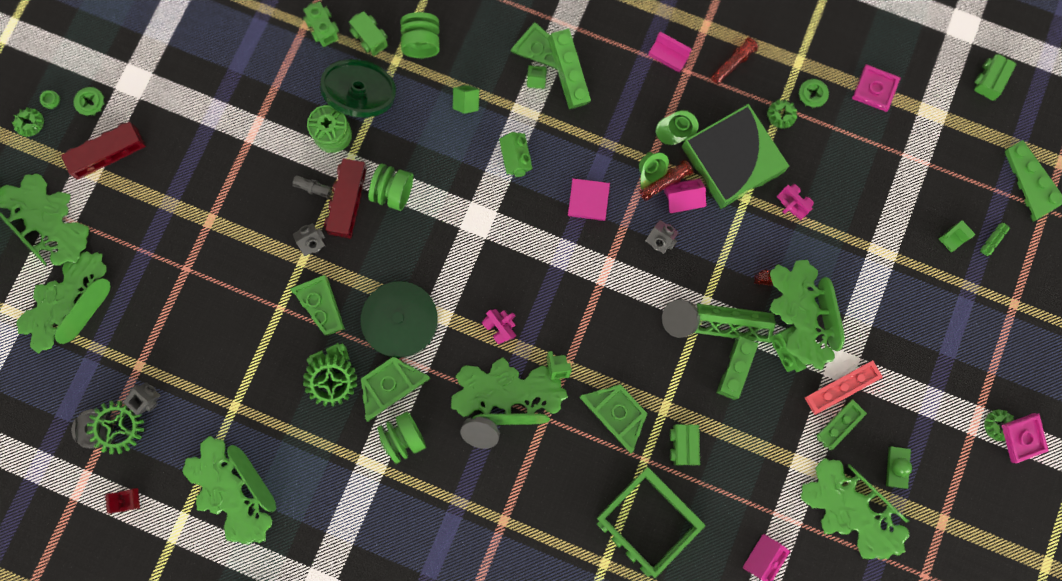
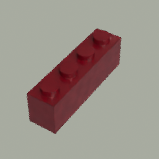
[61,122,146,180]
[324,158,368,239]

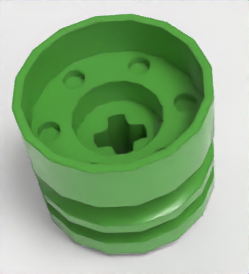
[401,12,439,58]
[307,105,352,153]
[368,163,413,211]
[377,411,427,464]

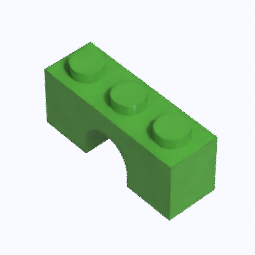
[716,336,759,400]

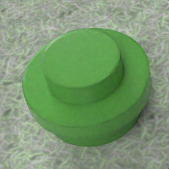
[40,90,60,109]

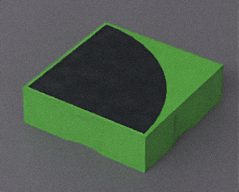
[682,104,789,209]

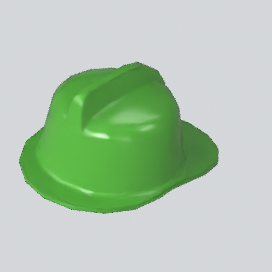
[656,110,699,145]
[639,152,669,195]

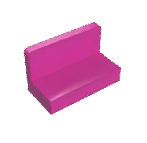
[648,32,692,73]
[664,179,706,213]
[743,534,790,581]

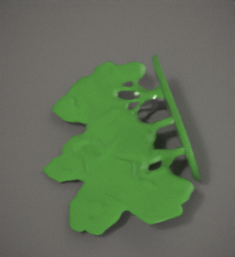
[0,174,89,266]
[16,251,111,353]
[769,260,845,370]
[451,357,568,425]
[183,436,276,545]
[801,458,909,559]

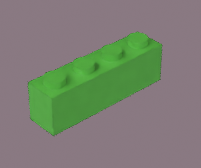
[548,28,591,109]

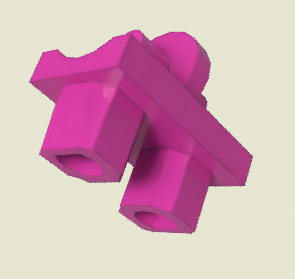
[777,184,814,221]
[482,309,516,344]

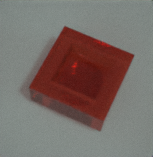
[754,270,773,285]

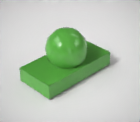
[886,447,912,489]

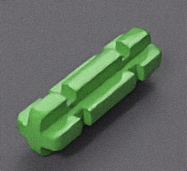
[980,223,1010,256]

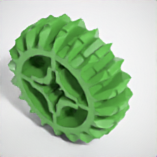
[303,354,357,406]
[87,400,144,454]

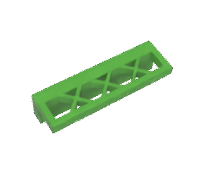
[695,303,776,343]

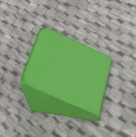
[527,66,547,89]

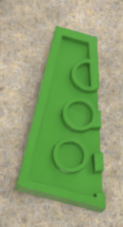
[1004,140,1062,222]

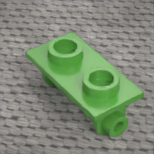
[307,343,349,373]

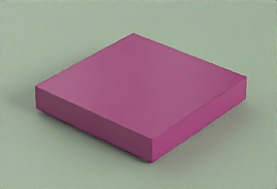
[852,65,900,112]
[568,179,610,221]
[1002,413,1049,463]

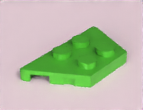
[361,357,430,422]
[579,384,647,454]

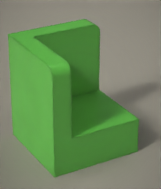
[453,85,479,114]
[939,220,976,252]
[546,351,572,380]

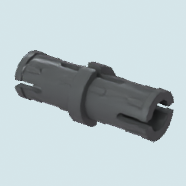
[293,175,332,199]

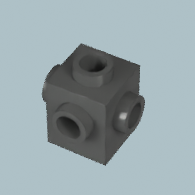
[645,220,679,254]
[293,223,325,256]
[123,382,161,416]

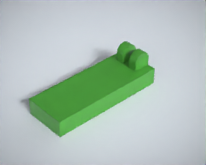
[816,399,867,450]

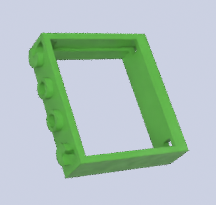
[596,467,706,578]

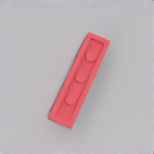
[804,360,883,415]

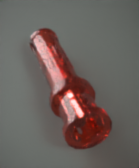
[711,37,759,85]
[639,160,693,201]

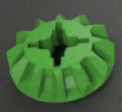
[798,79,829,108]
[74,87,105,116]
[767,99,798,128]
[12,107,44,137]
[984,410,1014,441]

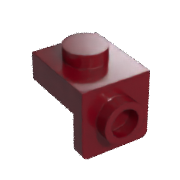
[105,488,140,514]

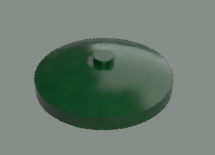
[320,59,396,118]
[361,281,438,358]

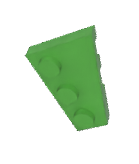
[511,22,557,70]
[290,275,345,336]

